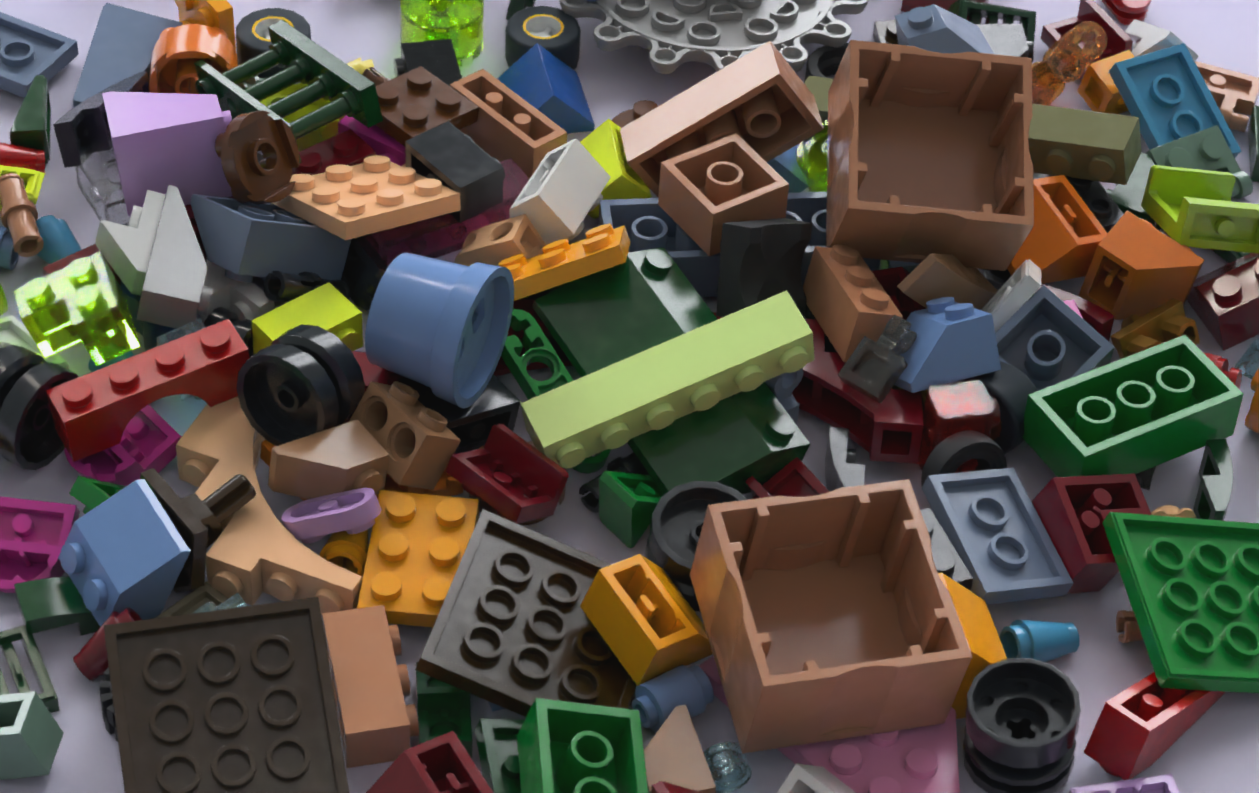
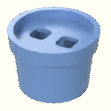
[365,252,514,408]

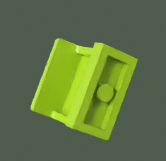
[1141,165,1259,254]

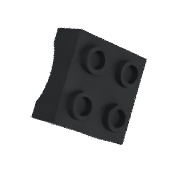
[716,218,812,317]

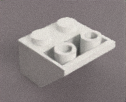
[509,138,611,245]

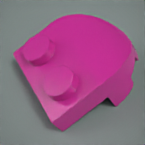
[64,405,181,486]
[0,496,80,593]

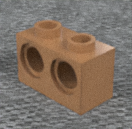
[349,381,461,490]

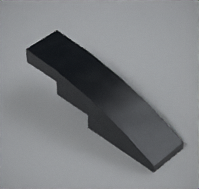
[53,71,149,168]

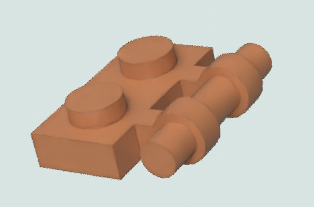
[1195,61,1259,133]

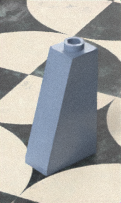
[73,3,183,107]

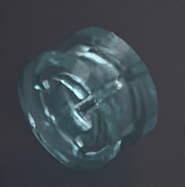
[704,742,752,793]

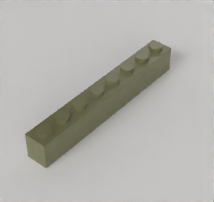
[804,76,1142,185]

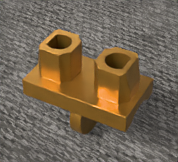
[1110,298,1200,359]

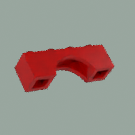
[46,319,250,462]

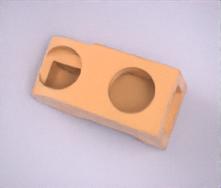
[454,214,546,266]

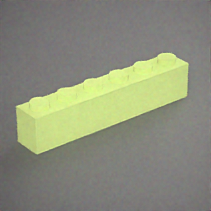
[520,290,815,468]

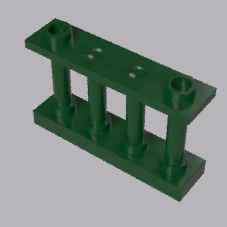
[194,20,383,164]

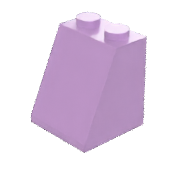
[102,92,232,216]

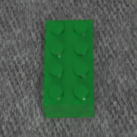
[1023,335,1244,477]
[517,698,648,793]

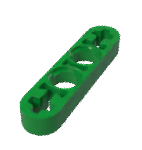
[501,309,611,474]

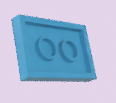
[1109,43,1241,158]

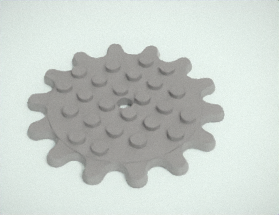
[560,0,869,74]

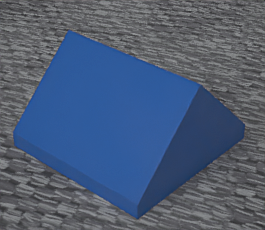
[497,43,594,134]

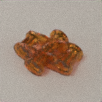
[1032,21,1107,106]

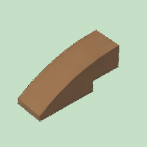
[897,253,997,310]

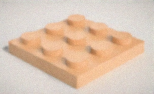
[272,155,461,240]

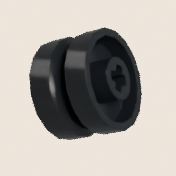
[236,324,365,446]
[0,345,79,470]
[645,481,748,611]

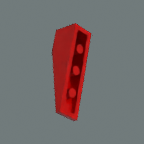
[1083,672,1225,780]

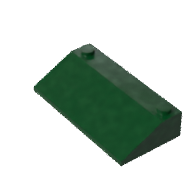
[532,247,811,495]

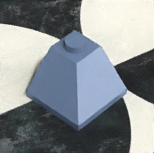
[894,4,994,54]

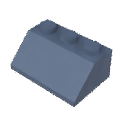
[190,194,352,283]

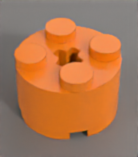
[149,24,238,94]

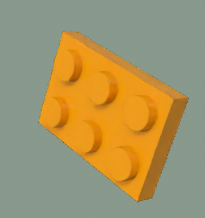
[498,224,631,301]
[357,490,479,628]

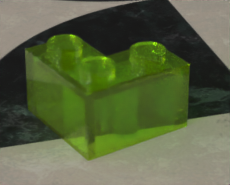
[13,251,140,366]

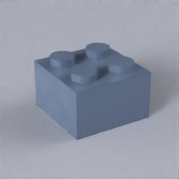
[995,285,1115,391]

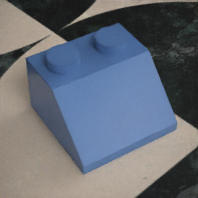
[876,297,1001,393]
[58,479,191,627]

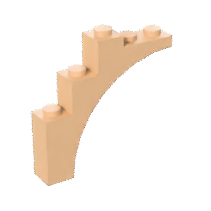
[176,396,362,614]

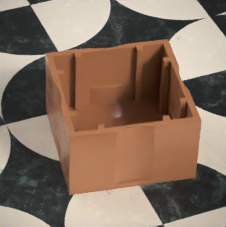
[826,40,1034,271]
[690,479,972,754]

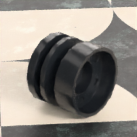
[963,658,1081,793]

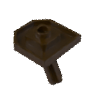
[140,468,256,593]

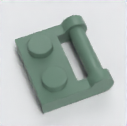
[1145,125,1253,199]

